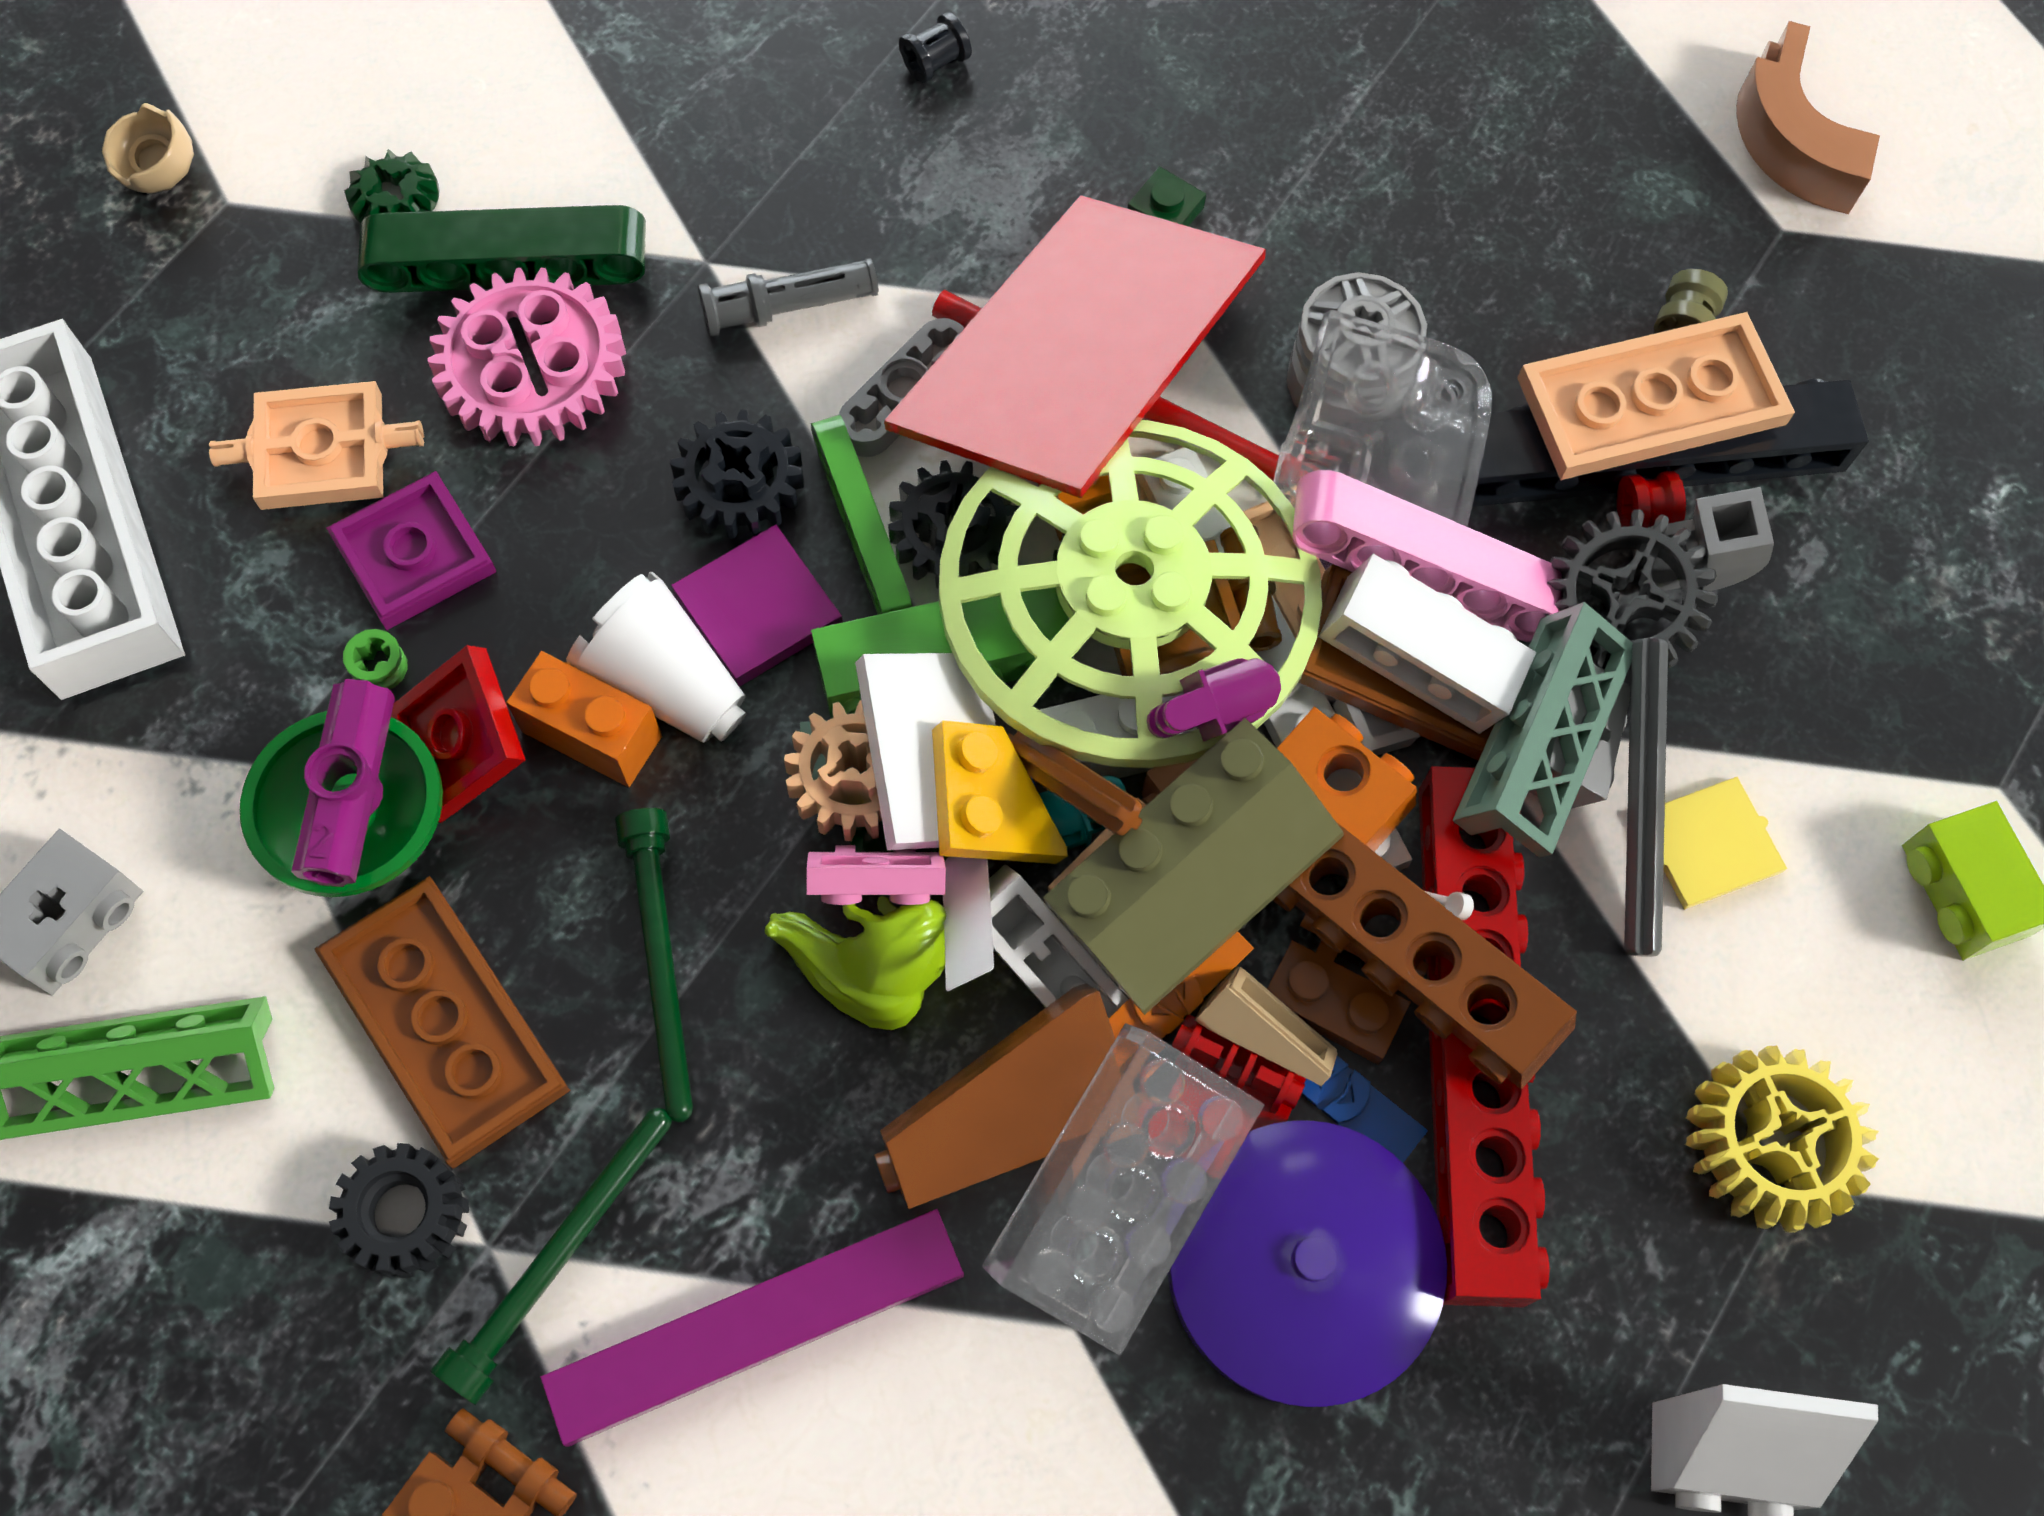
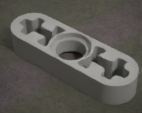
[839,318,964,457]

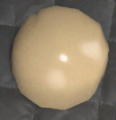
[102,103,194,194]

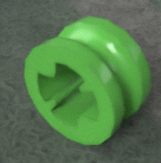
[343,629,408,689]

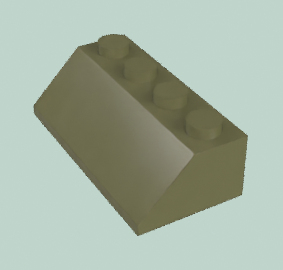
[1043,718,1344,1015]

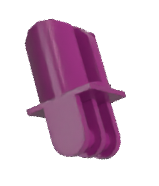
[1147,658,1281,742]

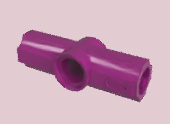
[291,679,395,887]

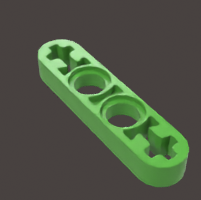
[811,415,913,615]

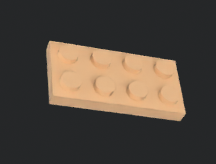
[1517,312,1795,480]

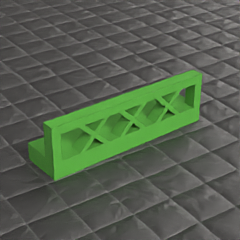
[0,996,275,1140]

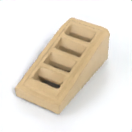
[1195,966,1338,1086]

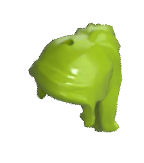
[764,896,946,1030]

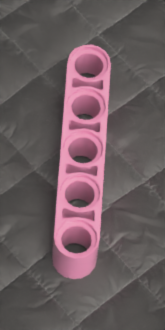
[1293,470,1562,642]

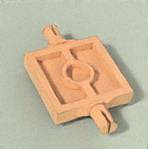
[209,381,424,510]

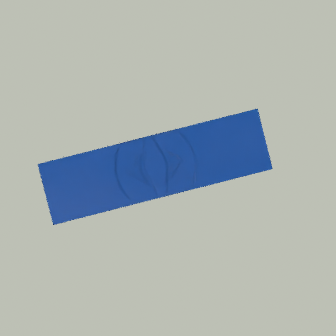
[1301,1056,1428,1163]

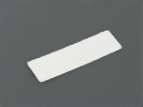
[943,857,994,991]

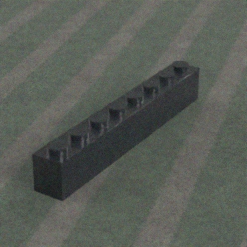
[1372,378,1869,511]

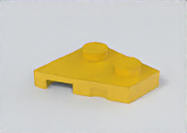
[932,720,1068,864]

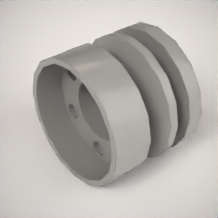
[1286,272,1427,434]

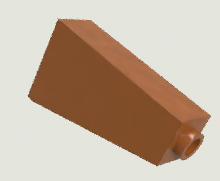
[874,983,1143,1209]

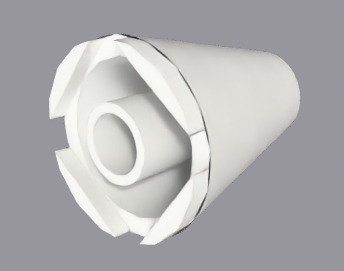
[566,572,746,743]

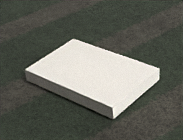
[855,653,996,850]

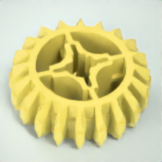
[1685,1045,1879,1233]

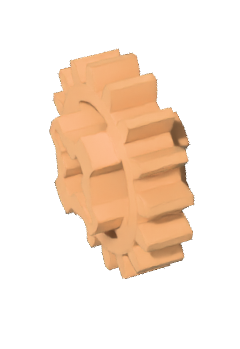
[784,700,882,841]

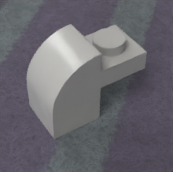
[1632,487,1774,591]

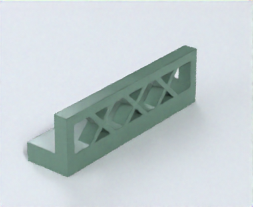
[1452,602,1633,858]

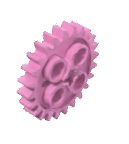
[428,267,626,447]

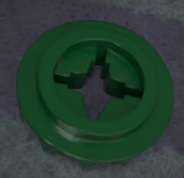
[344,149,439,223]

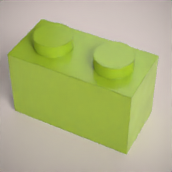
[1901,801,2044,961]

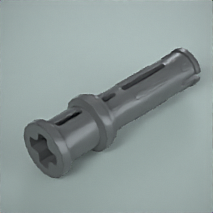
[698,258,879,337]

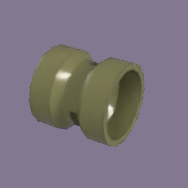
[1654,269,1728,334]

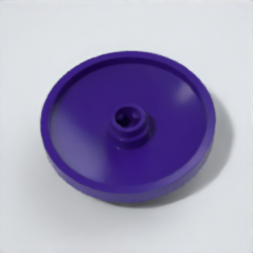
[1167,1120,1447,1407]

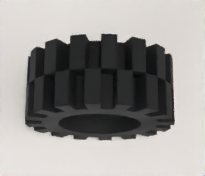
[329,1143,469,1278]

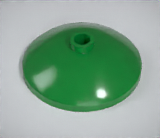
[240,711,443,897]

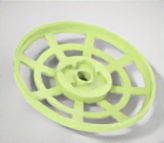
[939,420,1322,768]

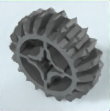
[1545,509,1718,669]

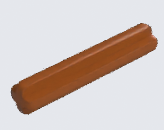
[1007,731,1143,836]

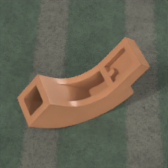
[1736,21,1880,214]

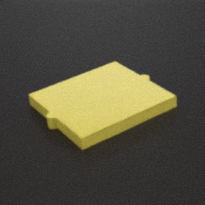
[1663,777,1787,910]

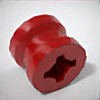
[1617,471,1686,528]

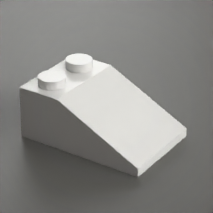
[1651,1384,1878,1516]

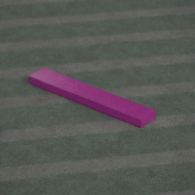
[540,1209,964,1447]

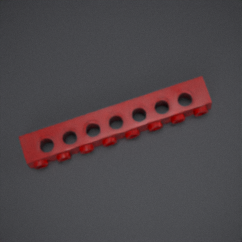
[1419,766,1550,1307]

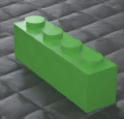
[811,587,1074,719]

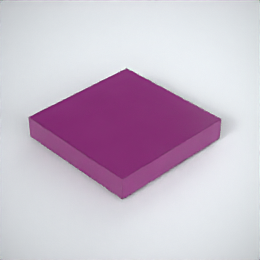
[326,471,497,631]
[671,525,843,687]

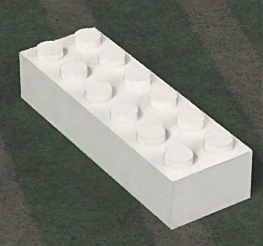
[0,319,185,700]

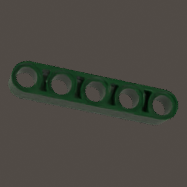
[357,205,646,293]

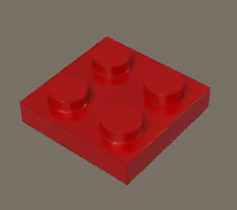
[391,645,526,823]

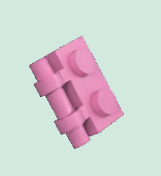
[807,845,946,905]

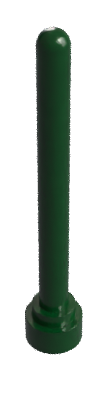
[615,808,693,1122]
[430,1108,672,1405]

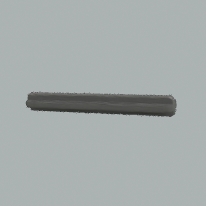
[1624,638,1668,957]

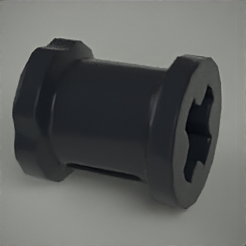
[899,12,972,83]

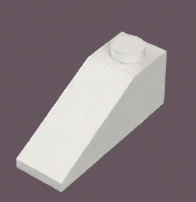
[989,864,1128,1018]

